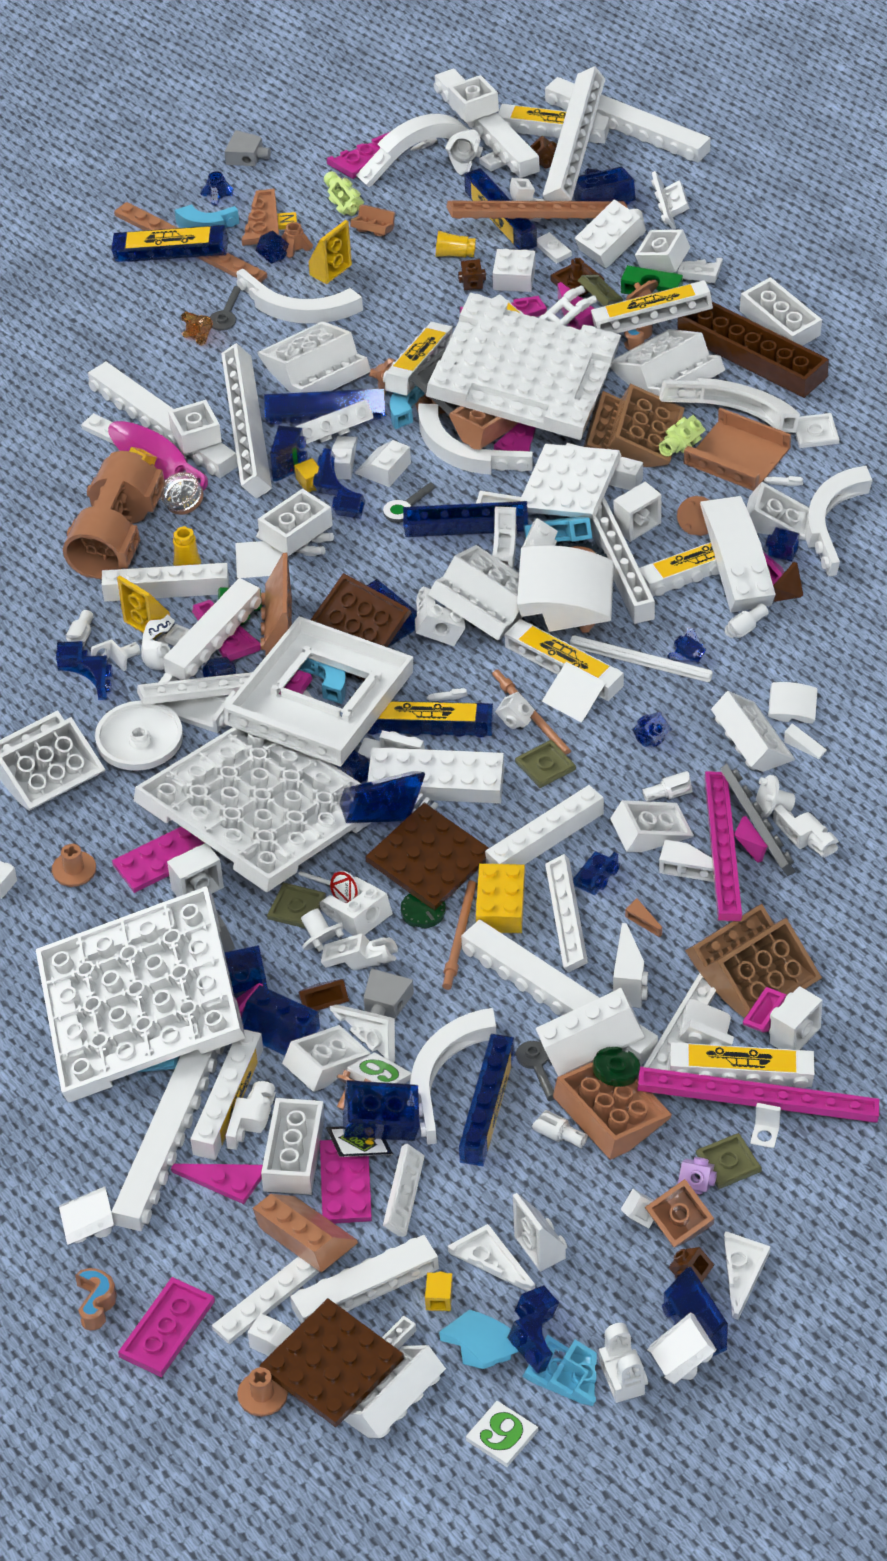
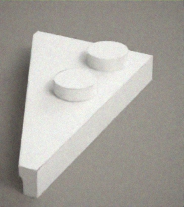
[330,1005,395,1063]

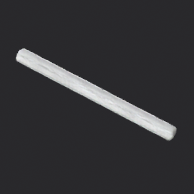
[570,635,713,682]

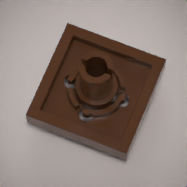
[550,258,605,297]

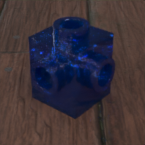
[255,230,289,264]
[766,527,800,562]
[632,712,672,747]
[336,750,370,783]

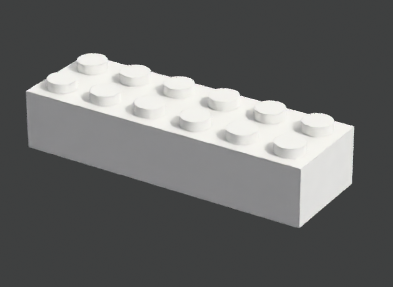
[367,747,505,804]

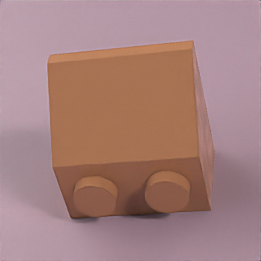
[645,1179,714,1248]

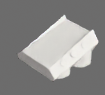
[59,1186,114,1245]
[647,1312,716,1384]

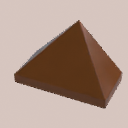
[773,562,803,602]
[298,979,349,1014]

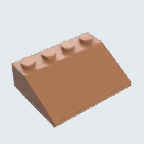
[261,553,292,656]
[553,1062,672,1160]

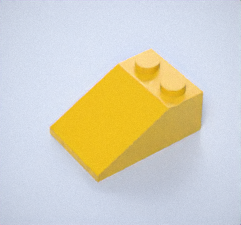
[308,220,352,284]
[117,576,170,640]

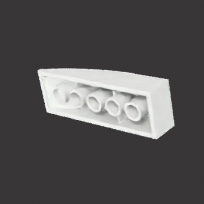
[700,496,776,612]

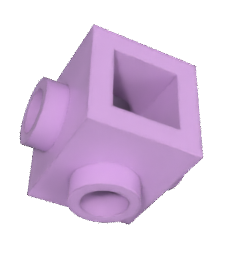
[678,1157,717,1194]

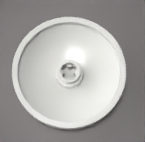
[95,701,183,770]

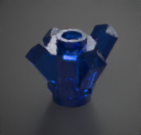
[200,171,234,206]
[667,628,707,663]

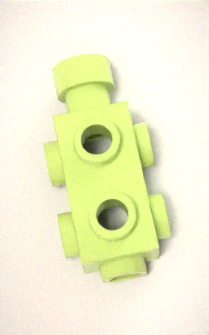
[324,171,364,216]
[659,415,706,456]

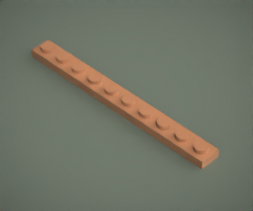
[446,201,628,219]
[114,202,267,282]

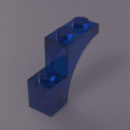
[313,448,366,519]
[56,641,113,700]
[507,1285,559,1374]

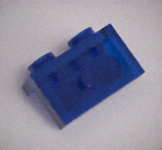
[573,851,620,895]

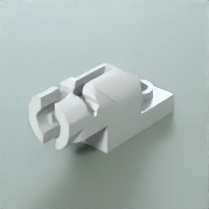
[773,805,839,858]
[321,933,398,971]
[226,1081,276,1150]

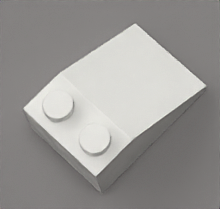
[746,482,809,540]
[610,800,694,852]
[613,923,648,1008]
[282,1025,371,1092]
[513,1193,567,1272]

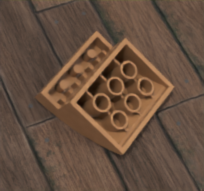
[583,383,685,467]
[685,904,822,1018]

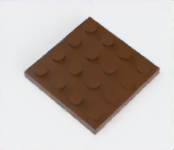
[311,573,411,681]
[365,802,489,911]
[259,1298,404,1428]

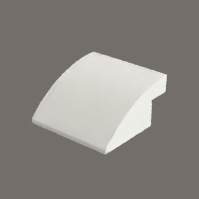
[257,321,371,398]
[610,329,725,397]
[428,545,523,640]
[517,545,614,632]
[0,710,105,811]

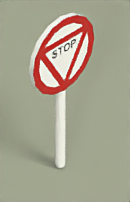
[298,871,360,903]

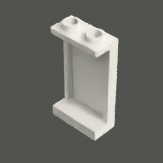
[158,672,236,733]

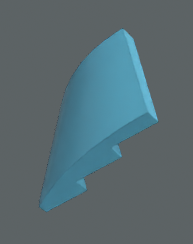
[439,1310,532,1369]
[522,1335,597,1406]

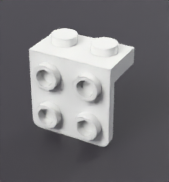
[522,518,558,548]
[678,999,734,1046]

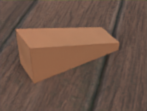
[625,898,662,937]

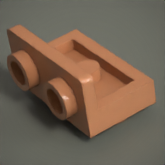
[350,204,395,236]

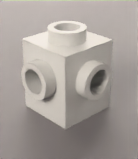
[495,692,535,729]

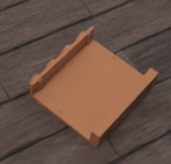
[684,408,791,491]

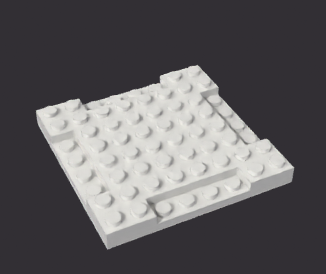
[426,293,621,440]
[134,727,387,892]
[36,886,246,1103]

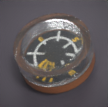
[160,472,204,515]

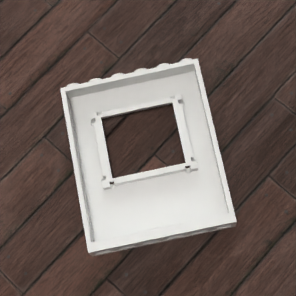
[224,616,413,767]

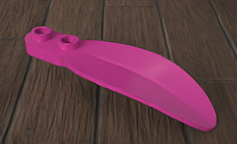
[108,421,208,491]

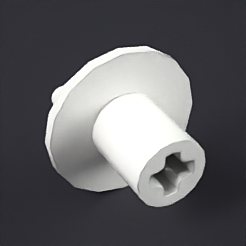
[756,775,795,819]
[301,908,344,952]

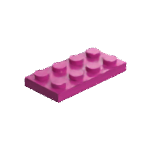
[112,826,205,893]
[320,1140,372,1224]
[118,1277,215,1378]

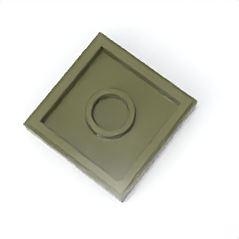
[578,274,624,306]
[515,740,576,788]
[267,882,326,929]
[696,1133,762,1190]

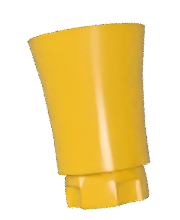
[435,230,476,258]
[173,526,201,566]

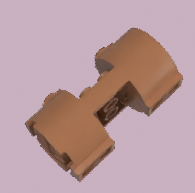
[63,451,166,579]

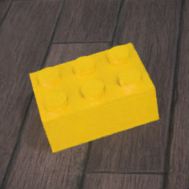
[476,864,525,933]

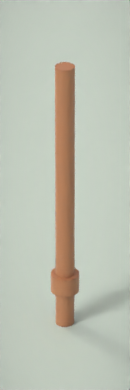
[492,669,571,755]
[442,880,477,990]

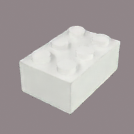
[575,200,646,268]
[258,489,333,556]

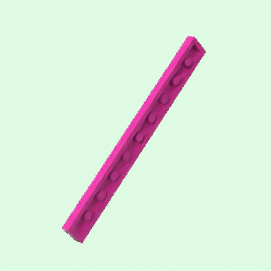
[704,771,742,921]
[637,1067,879,1123]

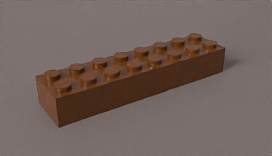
[677,302,829,398]

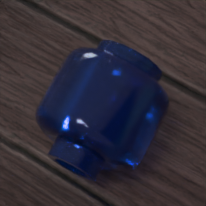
[203,657,236,678]

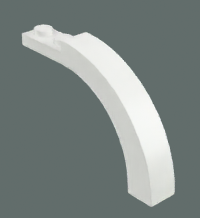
[356,114,469,187]
[237,268,363,323]
[659,378,800,433]
[418,403,533,475]
[805,466,872,577]
[410,1008,497,1145]

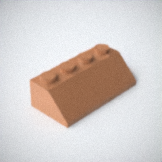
[449,406,519,450]
[252,1194,358,1273]

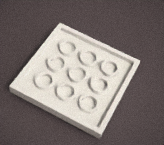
[517,444,621,519]

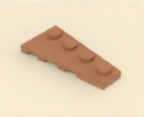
[241,189,280,246]

